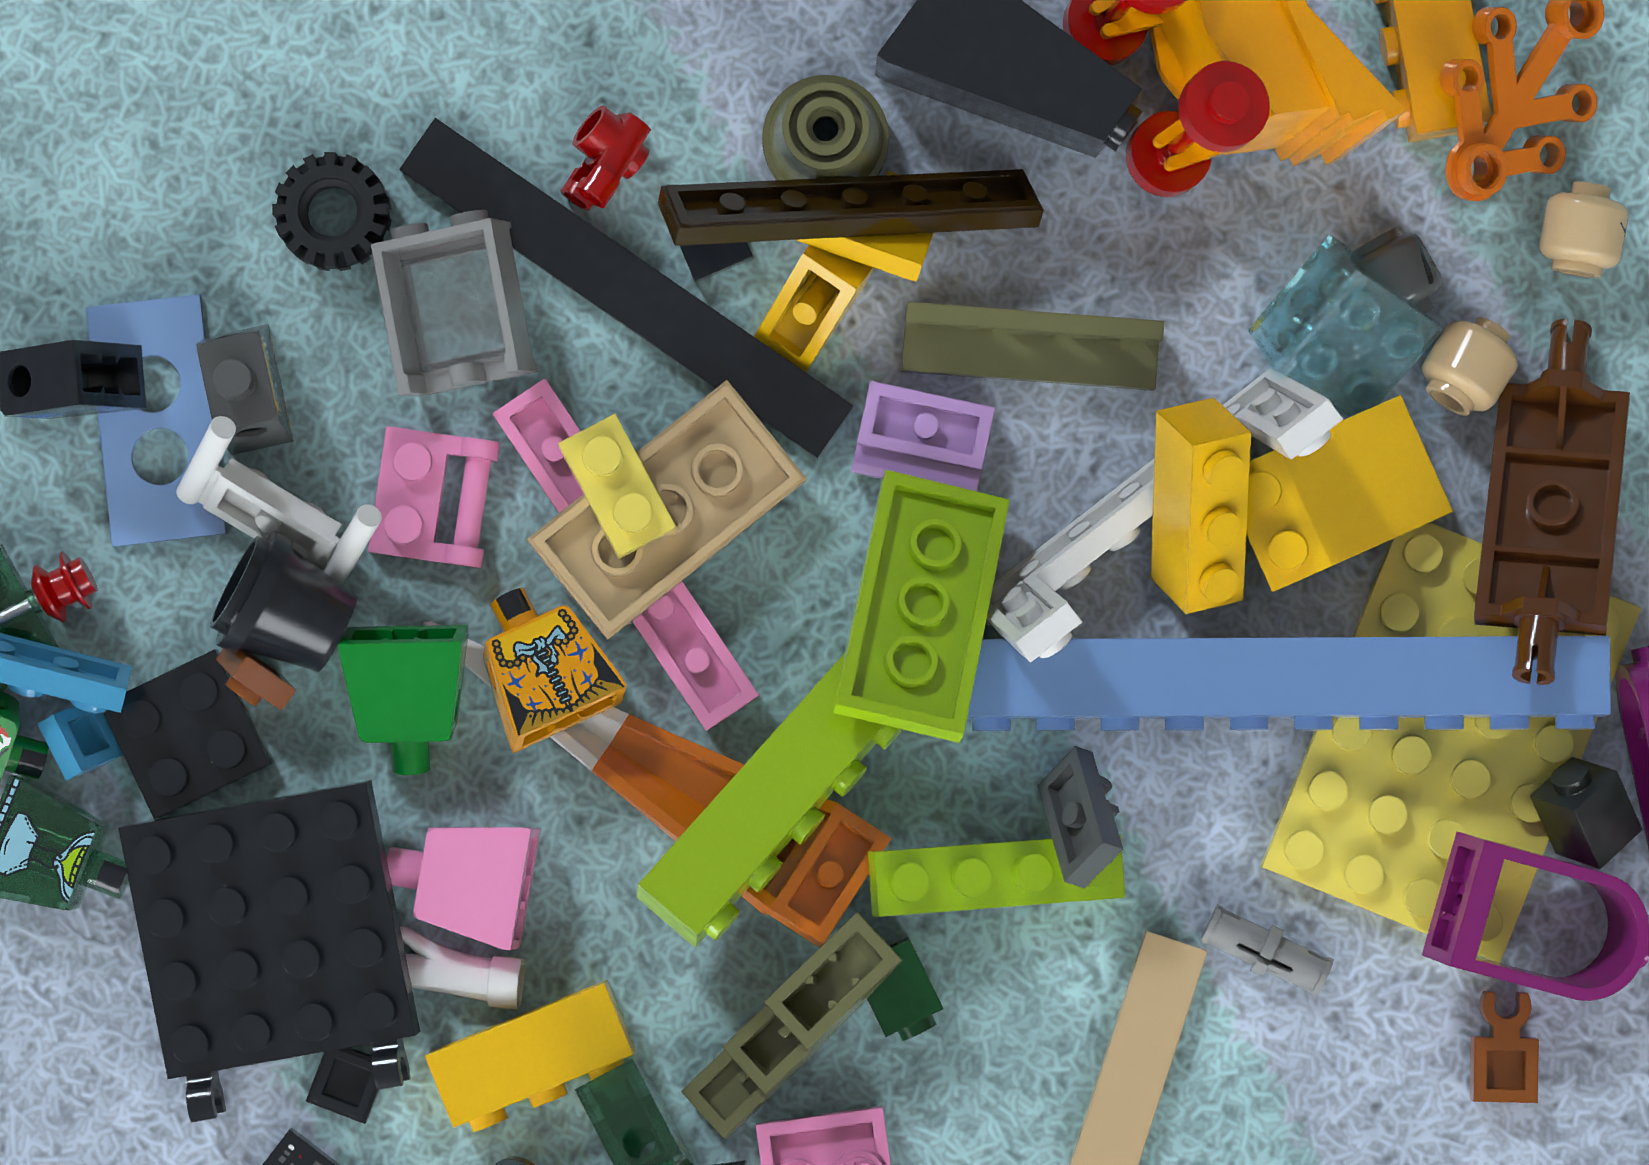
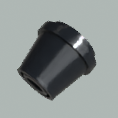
[210,530,358,673]

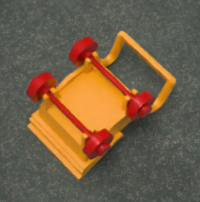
[1063,0,1407,197]

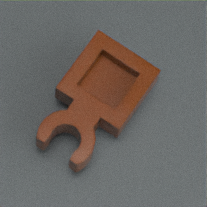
[1470,991,1539,1103]

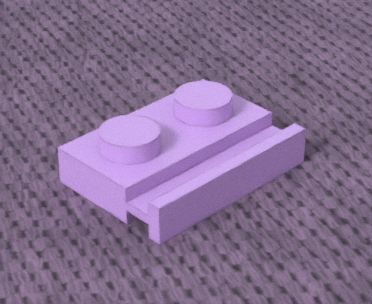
[851,381,995,491]

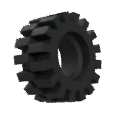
[272,152,392,271]

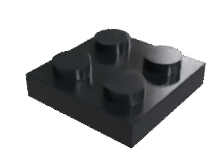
[104,649,272,820]

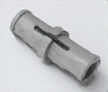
[1200,904,1334,997]

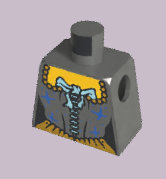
[196,324,294,455]

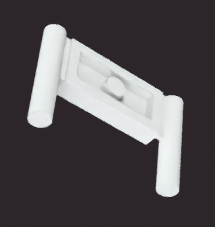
[176,416,382,586]

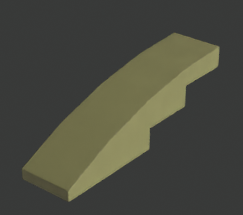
[681,912,903,1139]

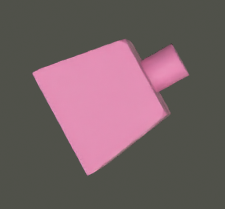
[387,827,541,950]

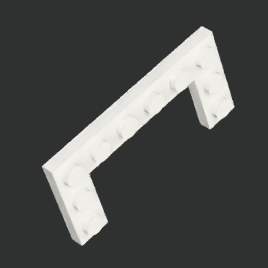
[986,368,1343,663]

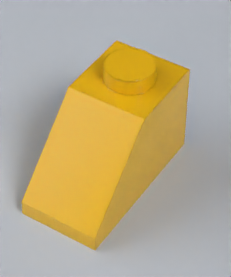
[754,245,875,372]

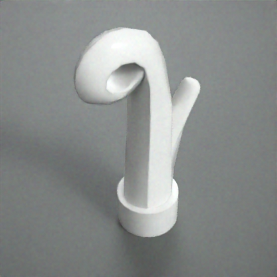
[400,926,525,1010]

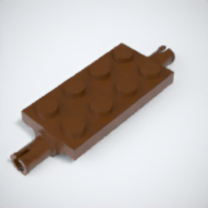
[1474,319,1630,685]

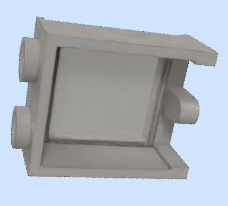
[371,210,538,397]

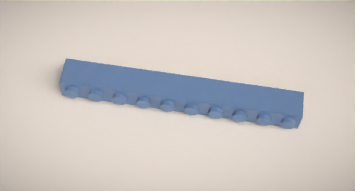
[967,636,1611,731]

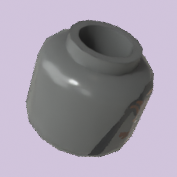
[1348,227,1443,327]

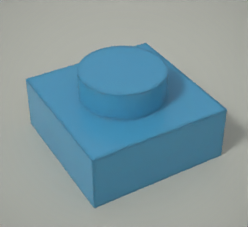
[37,706,123,781]

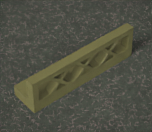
[901,302,1164,391]

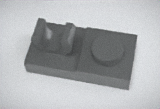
[1037,746,1123,888]

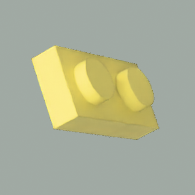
[558,413,676,559]

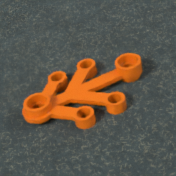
[1439,0,1604,201]

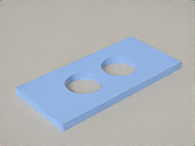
[86,294,227,547]

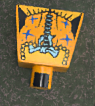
[483,588,627,754]

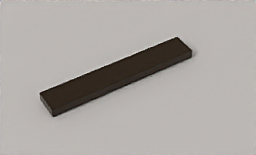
[658,169,1044,246]

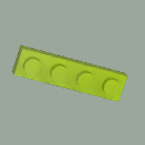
[868,834,1125,917]

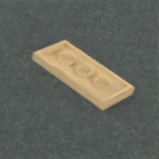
[527,380,807,641]

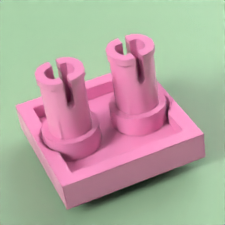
[756,1105,891,1165]

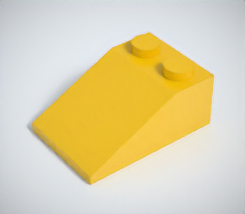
[1246,395,1454,592]

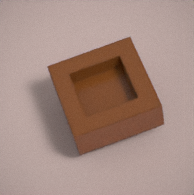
[215,649,297,711]

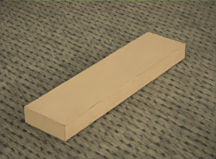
[1069,930,1207,1165]

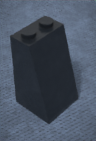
[875,0,1143,158]

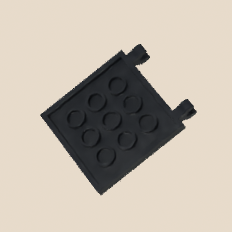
[118,780,420,1123]

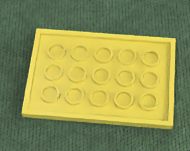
[1260,522,1641,963]

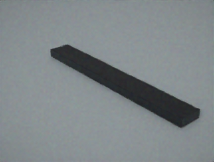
[399,118,854,459]

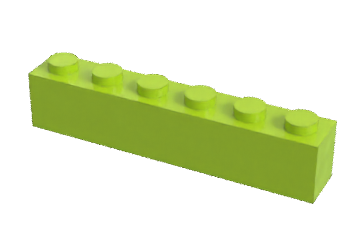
[637,653,903,948]

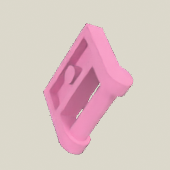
[368,426,500,569]

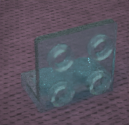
[1248,234,1442,417]

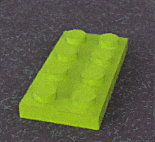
[833,470,1010,743]

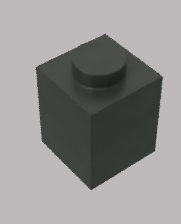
[1530,757,1643,869]

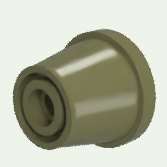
[762,75,889,180]

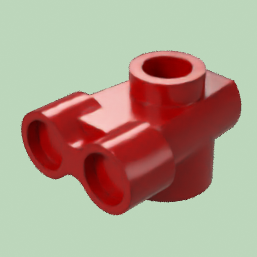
[560,105,651,210]

